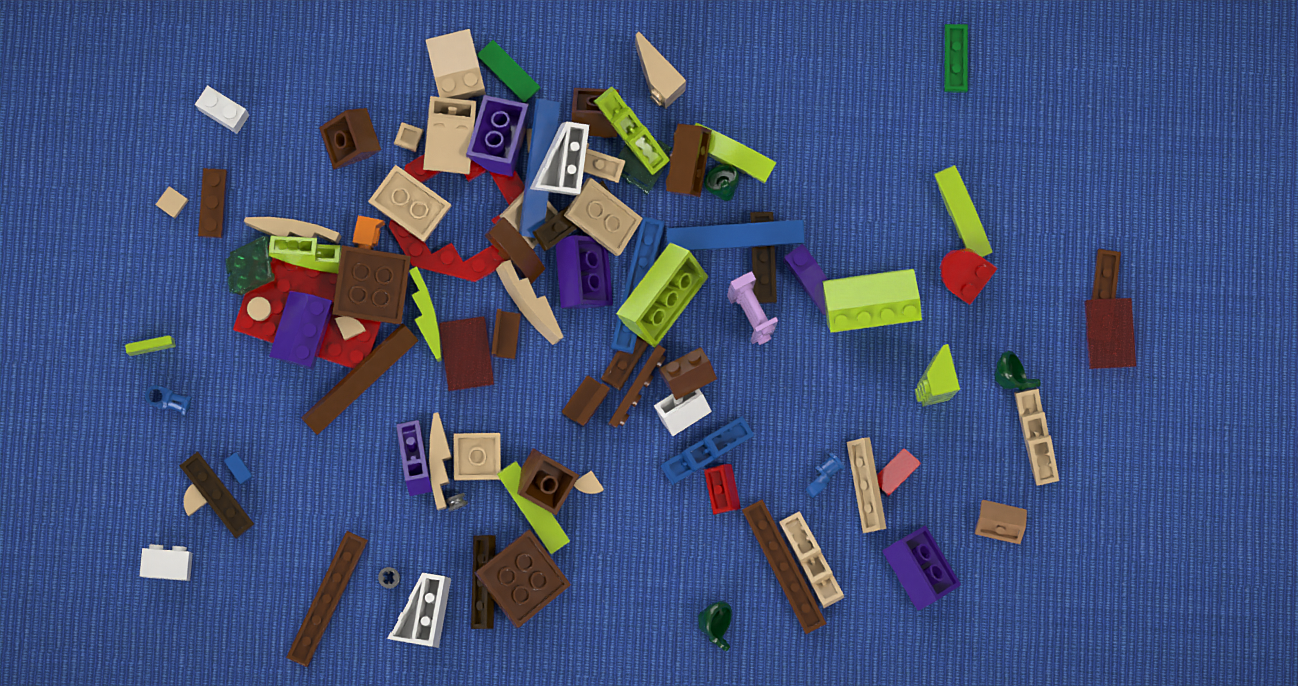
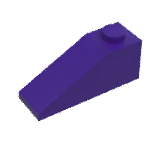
[783,244,828,316]
[396,420,433,496]

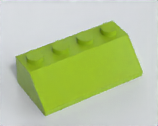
[616,243,708,348]
[822,269,922,333]
[914,344,960,407]

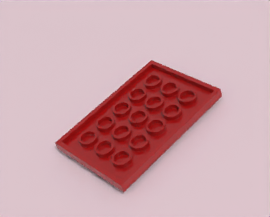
[233,243,382,369]

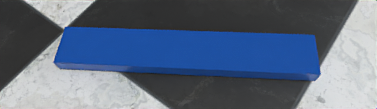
[519,99,560,238]
[611,216,665,354]
[667,220,805,251]

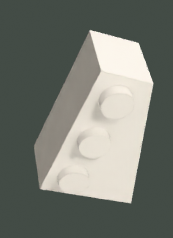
[530,122,589,195]
[387,573,451,648]

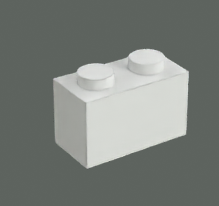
[195,85,249,134]
[654,389,712,436]
[140,544,193,581]

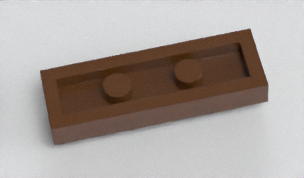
[198,168,227,239]

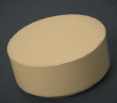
[247,297,271,321]

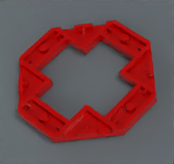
[389,154,525,283]

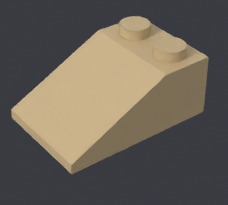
[426,29,486,100]
[635,32,686,109]

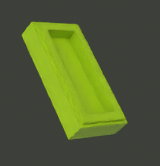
[125,335,176,356]

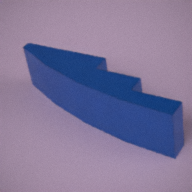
[661,416,754,485]

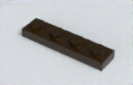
[532,181,611,251]
[750,212,777,304]
[179,451,255,539]
[471,535,496,629]

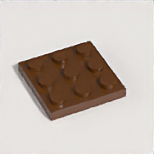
[331,245,411,325]
[474,529,571,628]

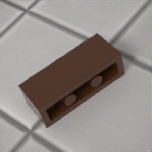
[666,124,712,198]

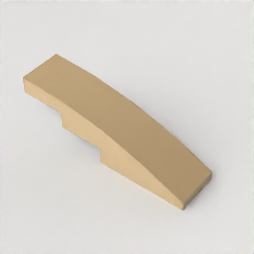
[244,217,341,245]
[496,260,563,345]
[1014,387,1059,486]
[429,412,452,511]
[779,511,844,608]

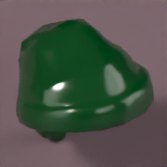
[704,164,740,201]
[994,351,1041,390]
[698,601,732,652]

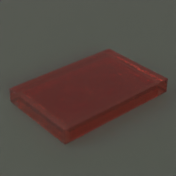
[1084,298,1136,369]
[439,316,494,392]

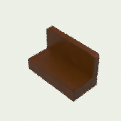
[491,308,521,360]
[562,376,610,428]

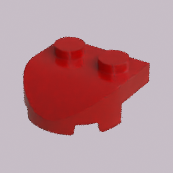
[940,248,998,305]

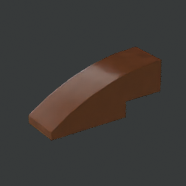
[484,217,546,284]

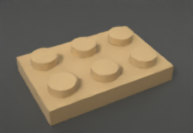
[368,165,452,243]
[564,178,643,256]

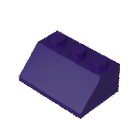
[466,95,530,177]
[556,235,613,309]
[269,291,333,370]
[882,525,961,611]

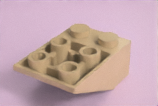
[423,96,476,174]

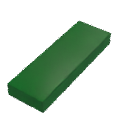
[944,24,968,93]
[477,40,541,103]

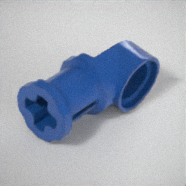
[145,385,192,416]
[805,452,845,498]

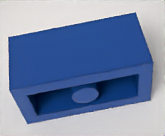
[224,452,254,485]

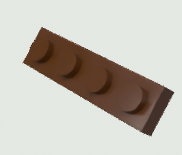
[608,345,666,429]

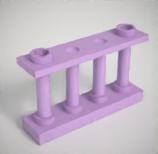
[727,271,778,345]

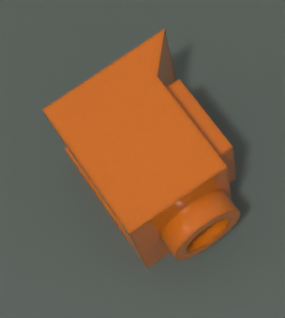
[352,215,385,250]

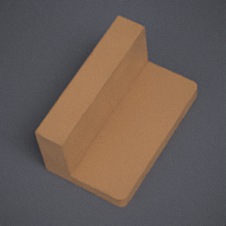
[975,500,1027,544]

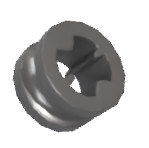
[445,493,468,512]
[378,567,400,589]

